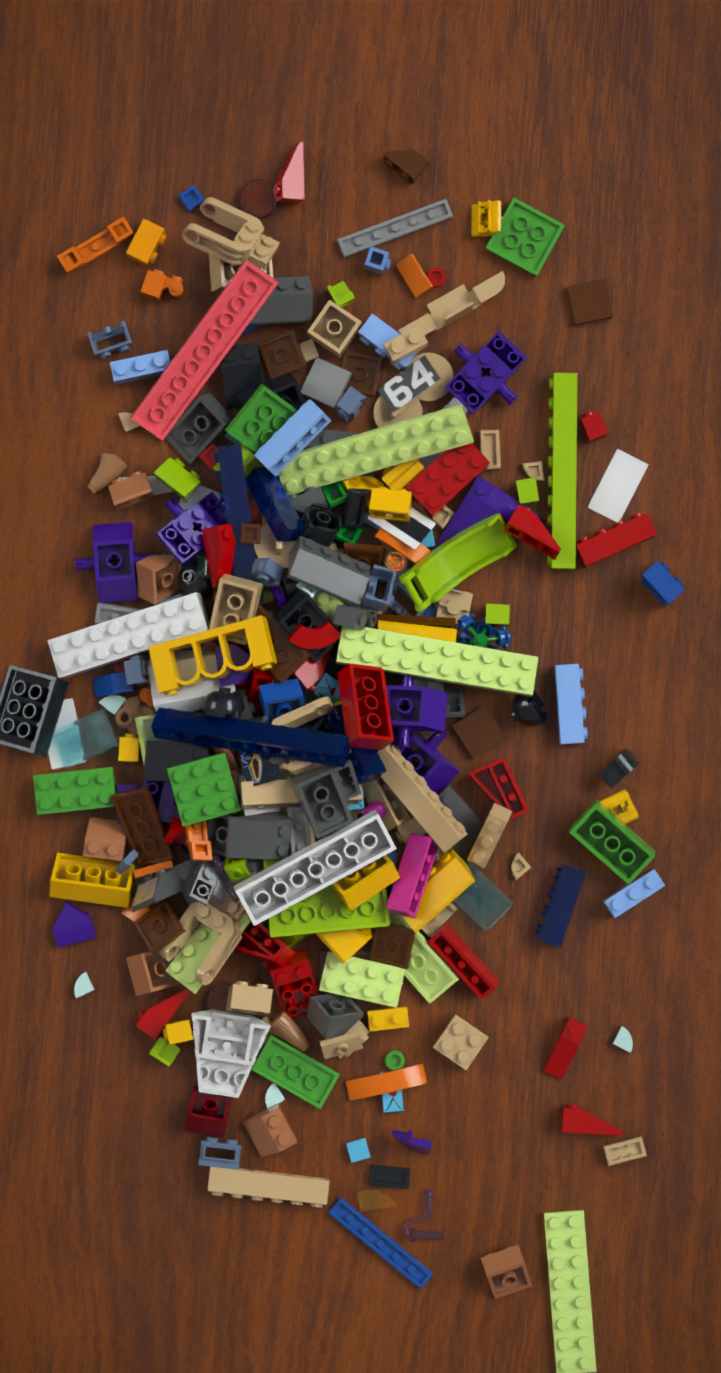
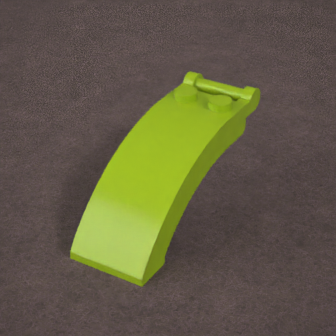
[398,513,517,612]

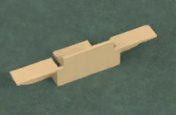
[398,271,505,336]

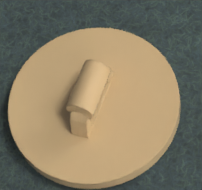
[406,353,453,402]
[374,396,423,428]
[254,521,300,568]

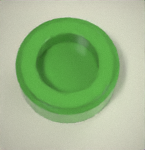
[385,1050,405,1070]

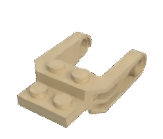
[182,197,280,270]
[270,697,351,776]
[159,892,246,985]

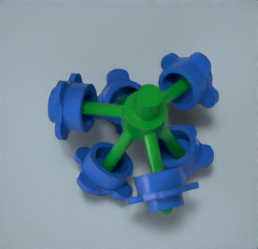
[455,614,511,650]

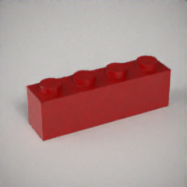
[576,512,657,568]
[428,923,500,1001]

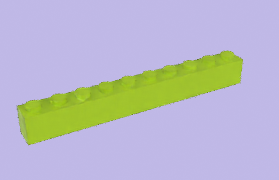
[547,373,578,571]

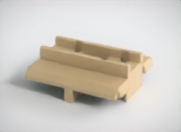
[436,589,473,625]

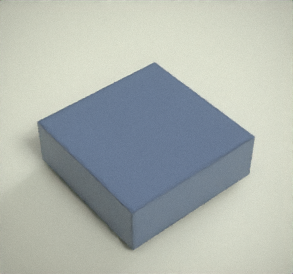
[115,849,139,874]

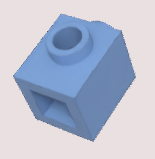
[364,246,391,275]

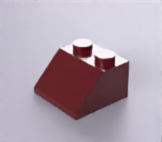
[184,1085,232,1138]

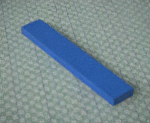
[328,1197,433,1289]

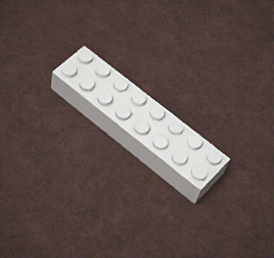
[47,592,210,679]
[233,810,397,926]

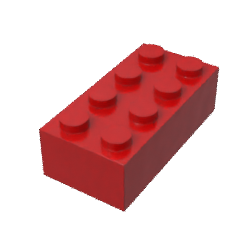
[405,443,490,519]
[337,663,394,750]

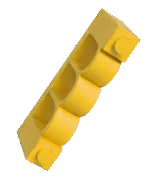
[148,615,277,697]

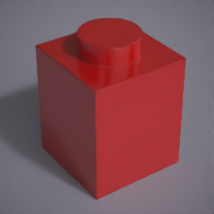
[580,411,608,443]

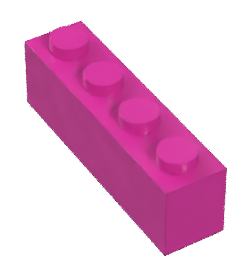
[386,833,439,918]

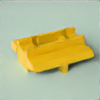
[471,200,503,237]
[599,789,639,824]

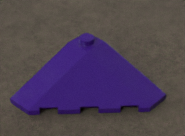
[436,476,544,546]

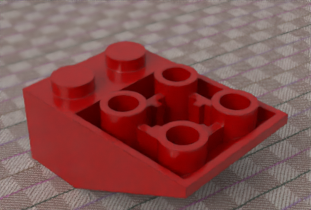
[267,949,319,1019]

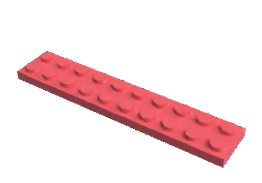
[131,259,278,441]

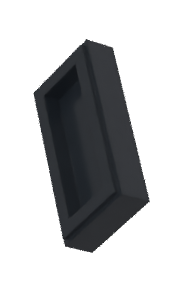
[342,488,369,528]
[369,1164,410,1189]

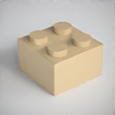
[307,300,362,358]
[226,981,273,1016]
[433,1014,489,1070]

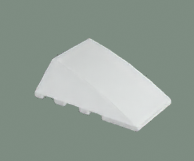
[147,650,235,727]
[192,1009,271,1098]

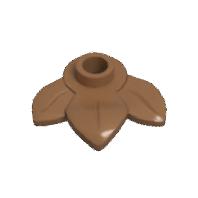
[115,696,154,735]

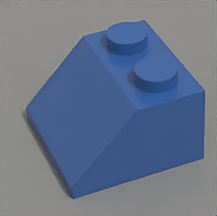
[638,561,684,607]
[259,678,304,726]

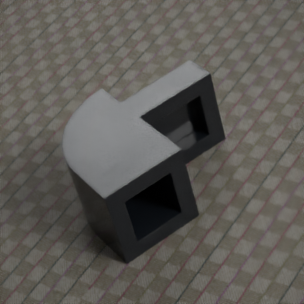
[598,748,640,789]

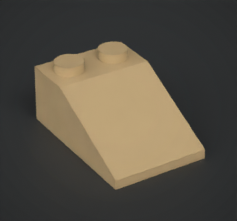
[209,254,273,292]
[209,574,263,645]

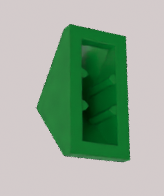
[320,481,347,511]
[335,523,366,546]

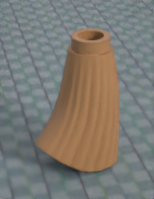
[87,453,128,494]
[269,1011,310,1052]

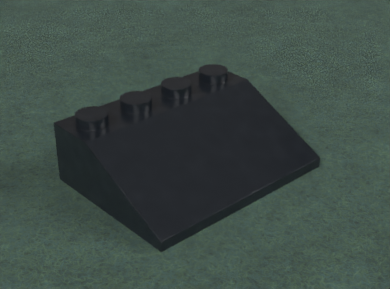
[0,665,69,757]

